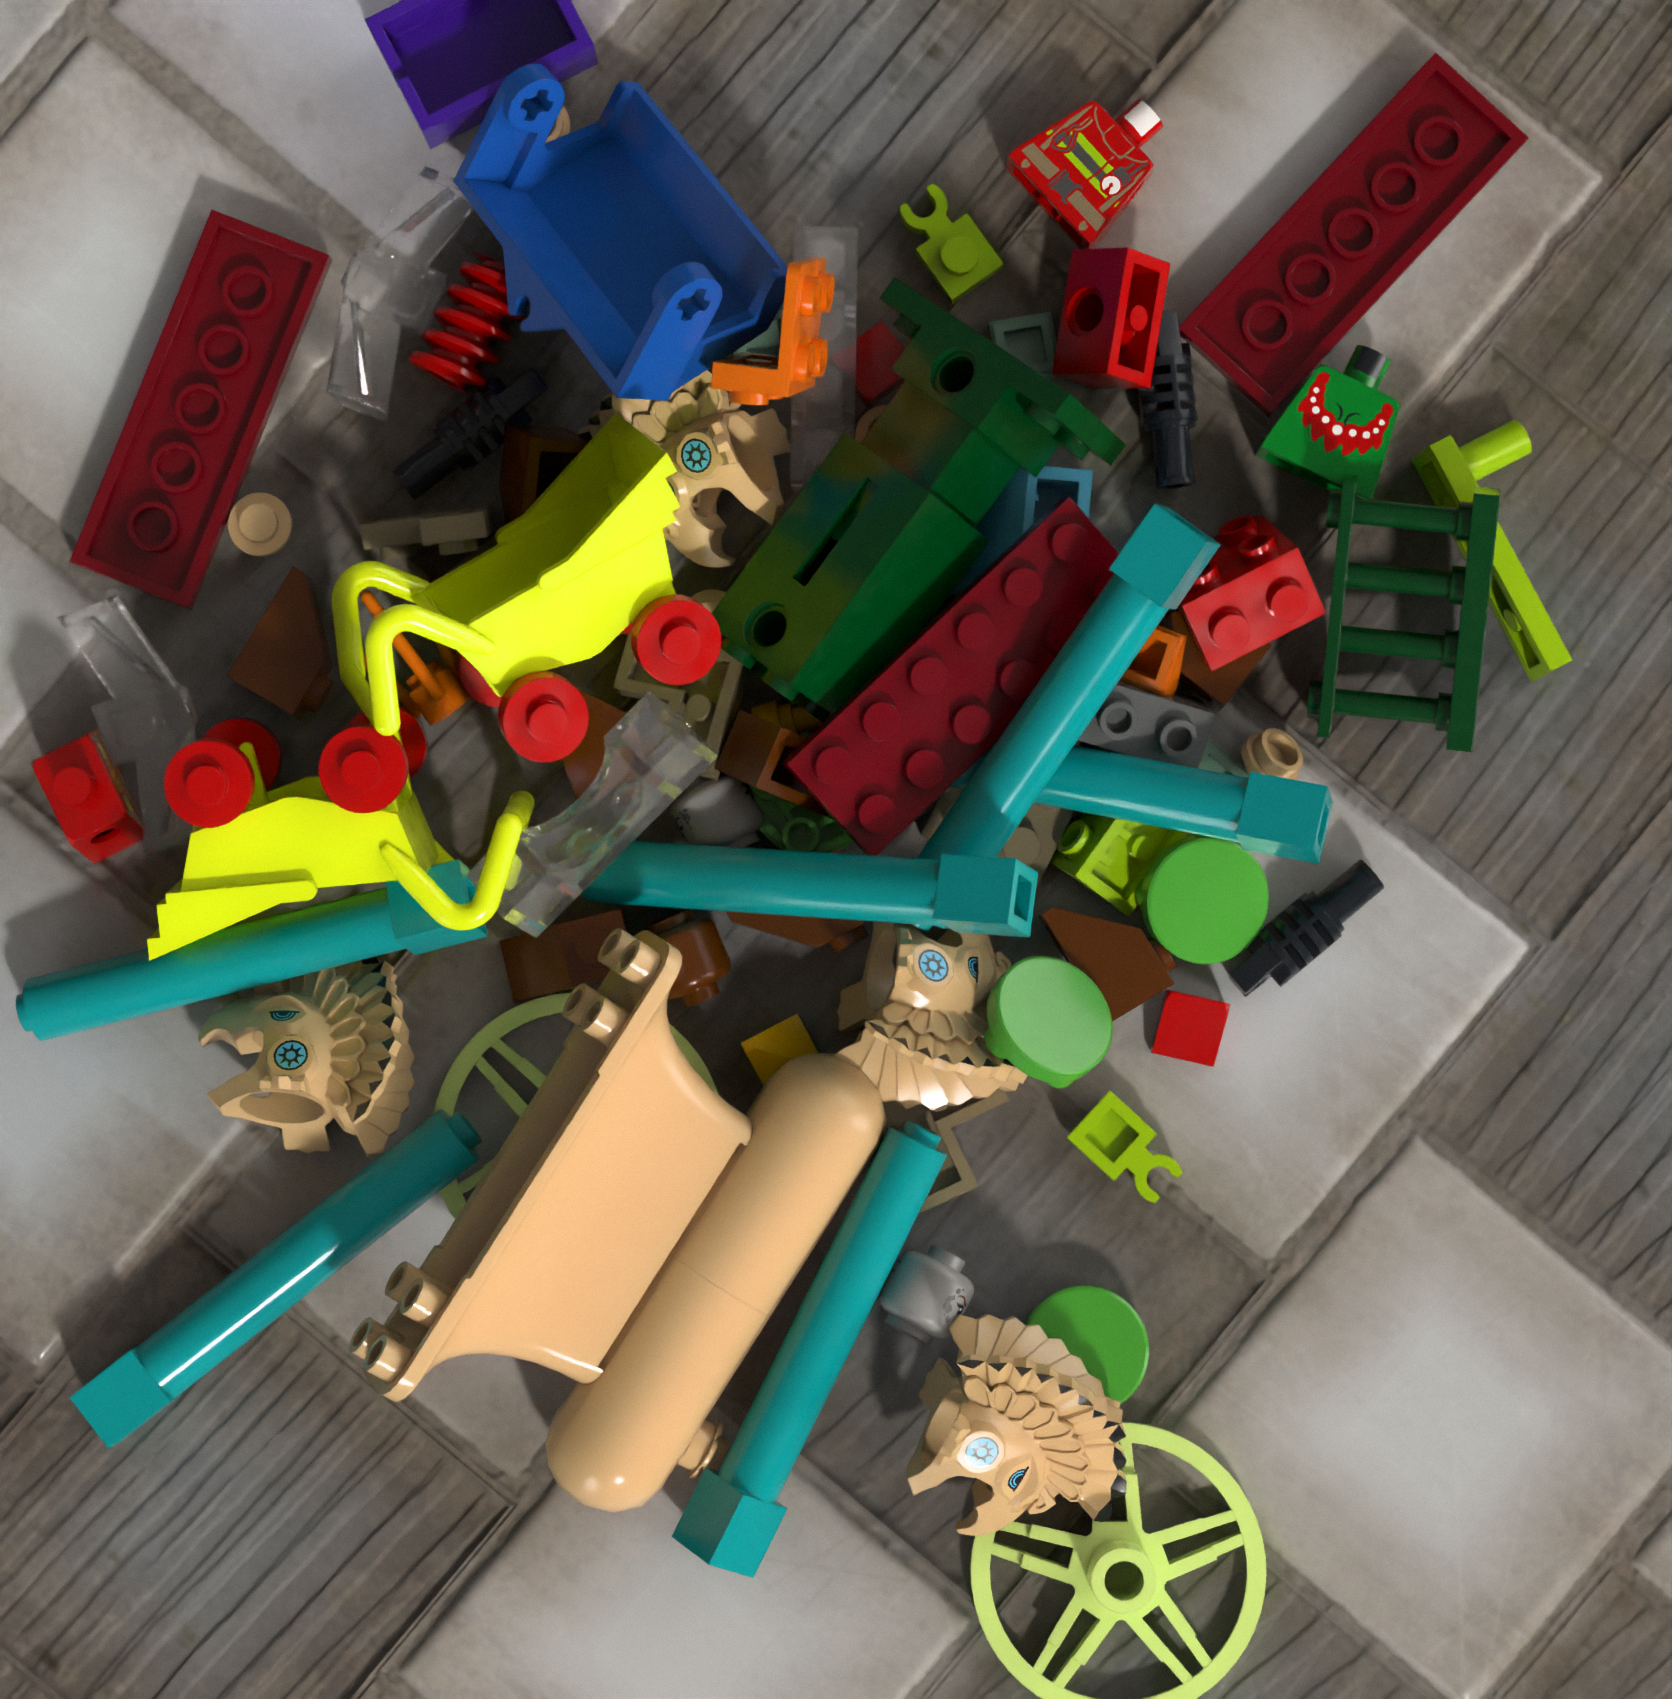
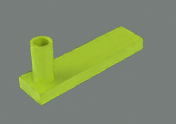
[1412,420,1572,682]

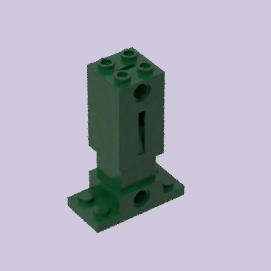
[712,277,1126,723]

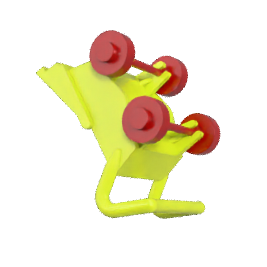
[331,413,722,762]
[147,705,534,961]

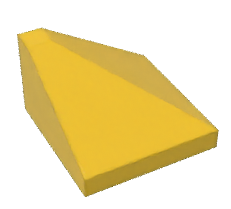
[741,1014,818,1086]

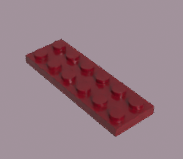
[1179,53,1529,418]
[69,209,332,611]
[782,497,1119,856]

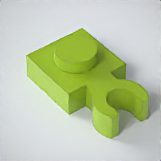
[899,184,1004,305]
[1066,1090,1183,1203]

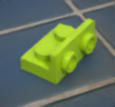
[1050,813,1189,917]

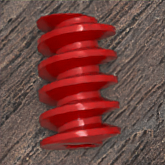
[408,251,525,395]

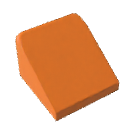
[1120,625,1187,696]

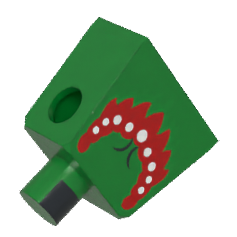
[1255,345,1400,500]

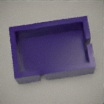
[364,0,599,149]

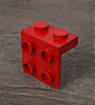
[1178,515,1326,672]

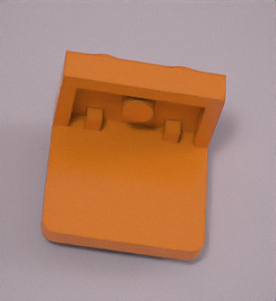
[711,257,835,405]

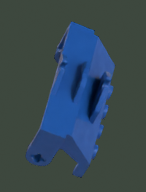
[453,64,788,401]

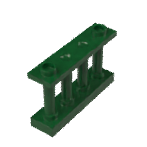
[1307,474,1500,752]

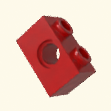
[1052,247,1170,389]

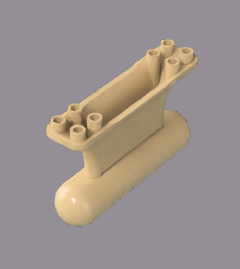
[349,928,887,1513]

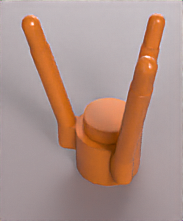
[360,590,471,726]

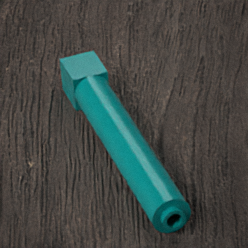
[913,503,1221,931]
[950,743,1333,864]
[573,839,1038,937]
[16,859,488,1041]
[69,1109,482,1449]
[672,1120,948,1578]

